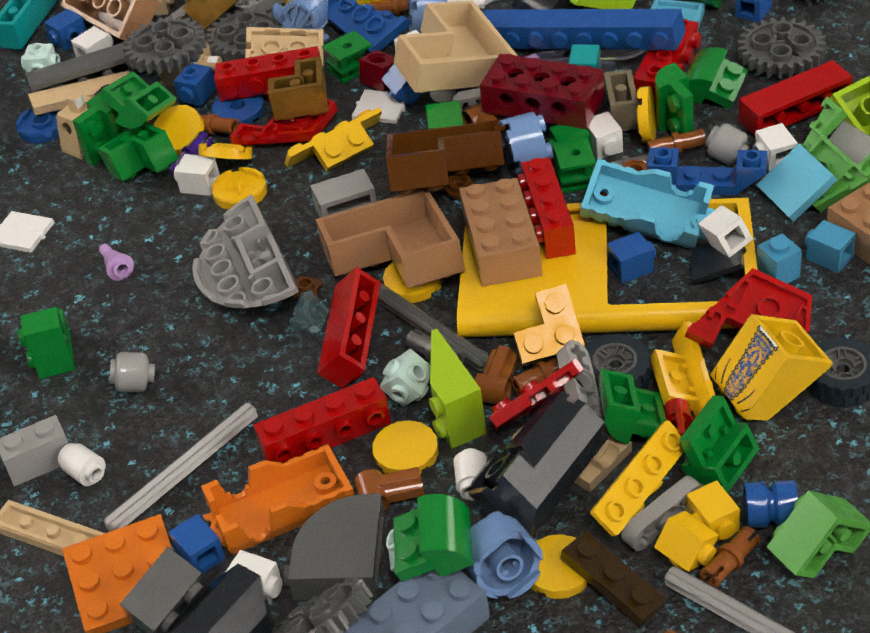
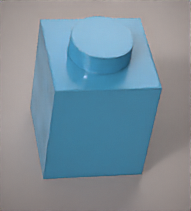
[805,220,856,273]
[757,233,802,284]

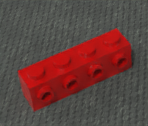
[633,18,702,104]
[215,46,320,102]
[739,60,853,136]
[517,157,576,259]
[317,267,381,389]
[253,377,391,464]

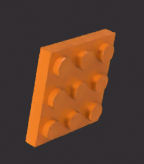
[62,514,173,633]

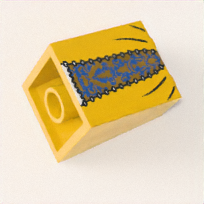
[710,314,833,421]

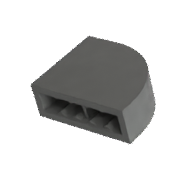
[284,493,385,600]

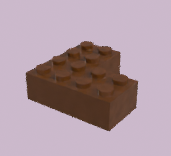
[386,120,505,195]

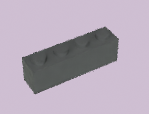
[25,43,134,93]

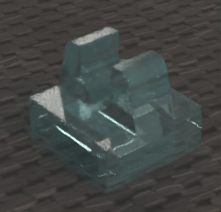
[289,290,329,334]

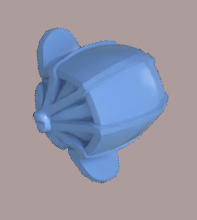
[272,0,330,43]

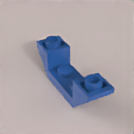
[647,147,767,195]

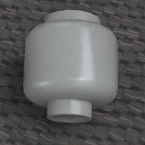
[705,123,750,166]
[110,352,155,393]

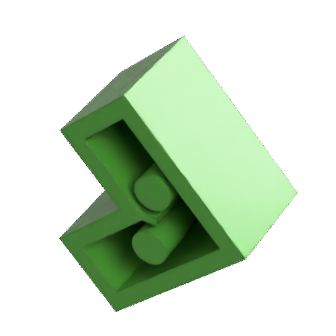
[767,490,870,578]

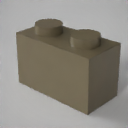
[604,70,639,132]

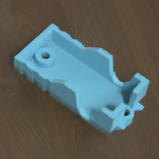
[580,158,715,249]

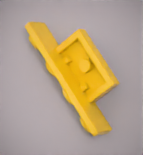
[285,107,382,172]
[651,320,716,418]
[590,420,684,537]

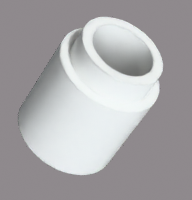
[58,443,106,486]
[454,448,487,501]

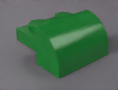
[686,47,748,110]
[655,63,693,134]
[99,71,177,128]
[72,93,125,166]
[598,368,666,444]
[679,396,759,493]
[393,494,473,582]

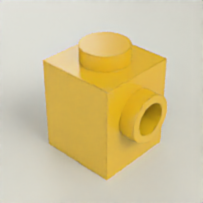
[686,480,740,542]
[654,511,720,572]

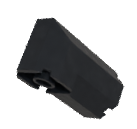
[469,391,608,537]
[165,563,274,633]

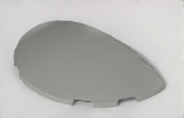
[193,195,299,308]

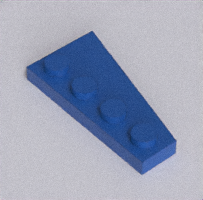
[327,0,411,54]

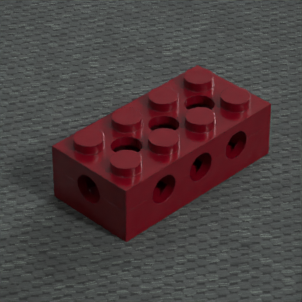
[480,53,605,129]

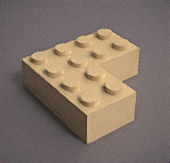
[394,0,518,93]

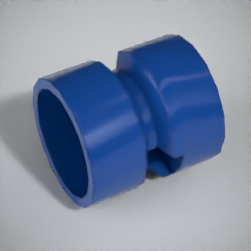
[743,480,798,528]

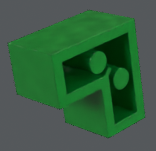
[97,123,179,181]
[17,307,76,379]

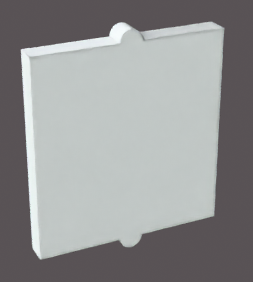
[352,90,406,124]
[0,211,54,253]

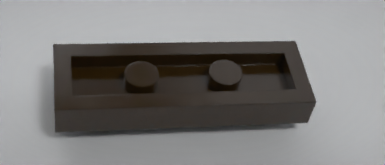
[560,531,667,628]

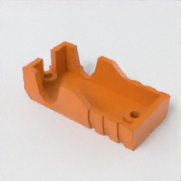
[201,444,354,555]

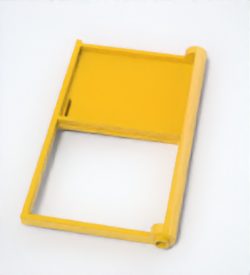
[457,198,758,338]

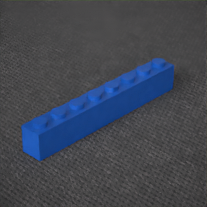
[484,9,686,50]

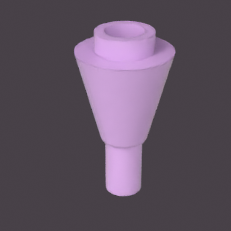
[99,244,134,281]

